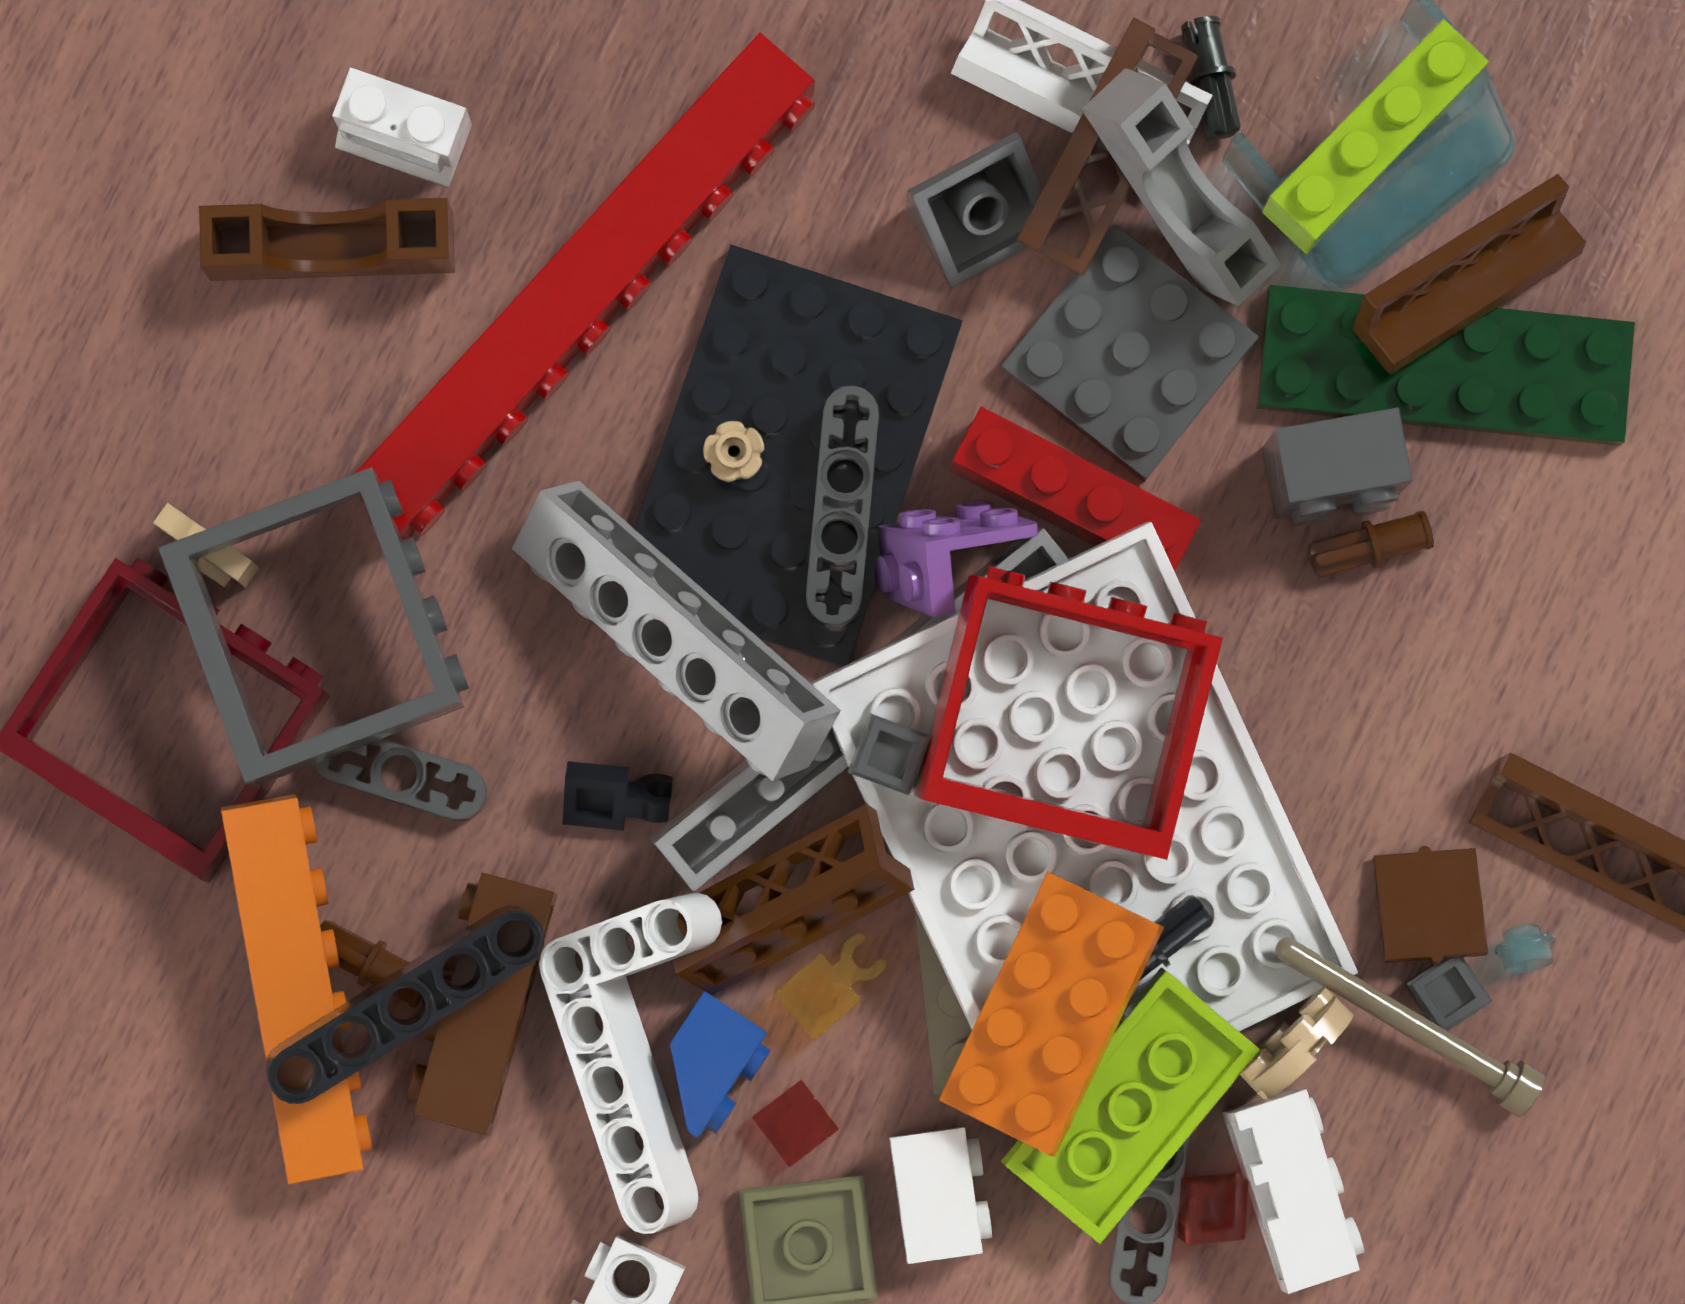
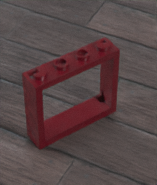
[0,558,331,883]

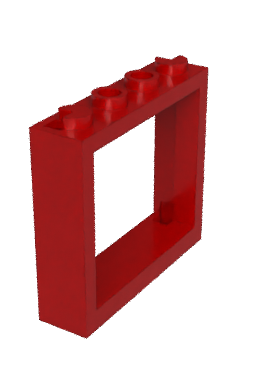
[914,566,1223,860]

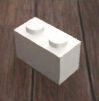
[889,1127,992,1264]

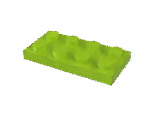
[1001,967,1260,1244]

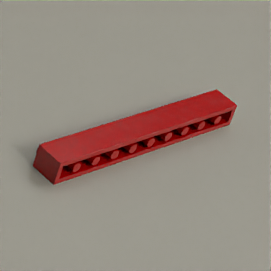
[354,32,815,540]

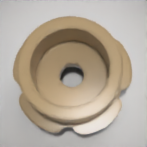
[703,421,764,482]

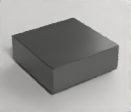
[847,713,931,795]
[1404,957,1492,1031]

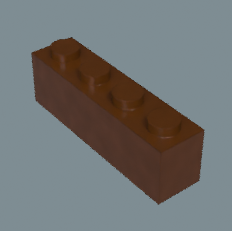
[407,872,558,1135]

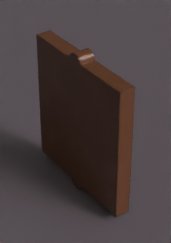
[1373,846,1488,965]

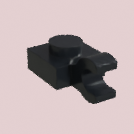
[562,761,673,831]

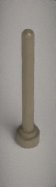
[1275,938,1545,1117]

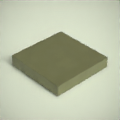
[739,1175,878,1304]

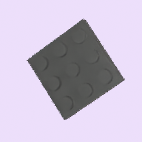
[1000,224,1259,482]

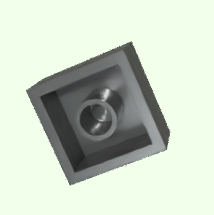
[1262,407,1413,526]

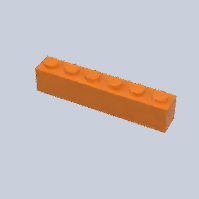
[220,794,372,1184]

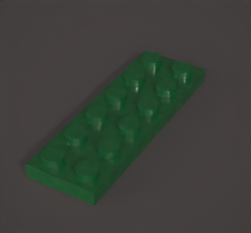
[1256,285,1635,446]

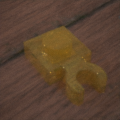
[774,933,887,1041]

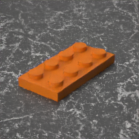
[939,871,1164,1157]

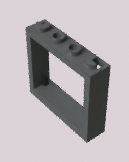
[158,467,469,787]

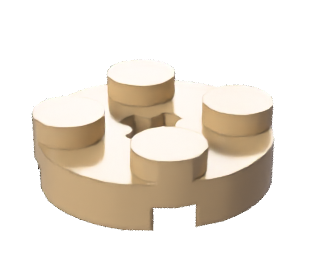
[1240,987,1354,1100]

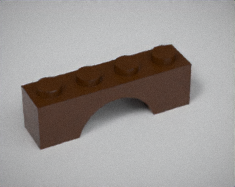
[199,198,455,281]

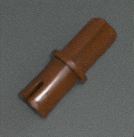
[1308,511,1434,577]
[320,920,422,1008]

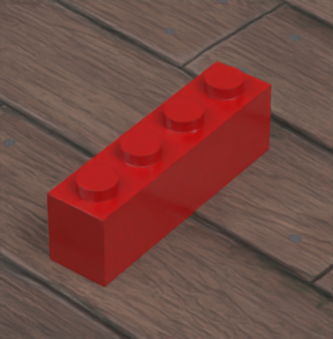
[950,406,1201,572]

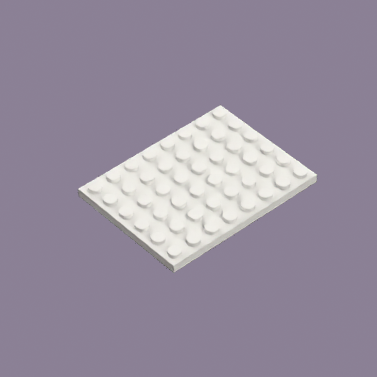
[810,522,1358,1031]

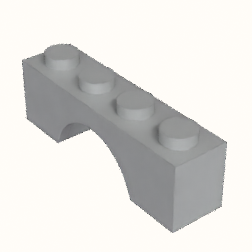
[1081,68,1281,306]

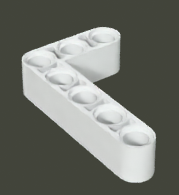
[539,892,722,1234]

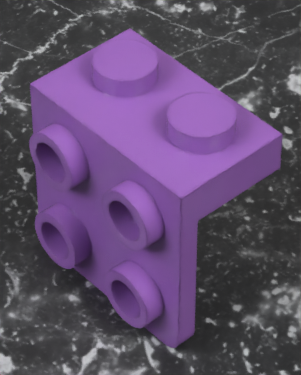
[875,500,1038,617]

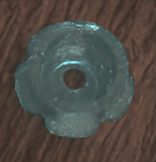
[1494,924,1555,974]

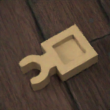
[153,503,260,588]

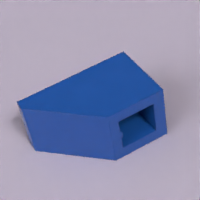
[670,991,771,1138]

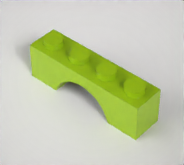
[1262,19,1489,255]

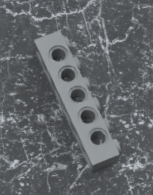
[511,480,841,781]

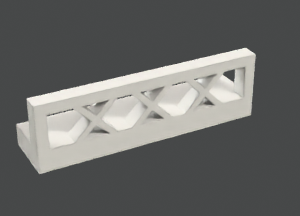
[951,0,1212,150]

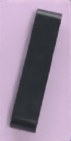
[266,905,545,1104]

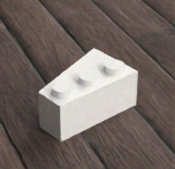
[1222,1089,1364,1294]

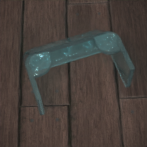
[1222,0,1515,289]

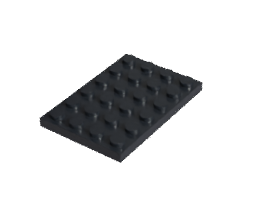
[634,244,963,668]

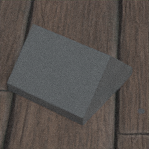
[906,132,1058,288]

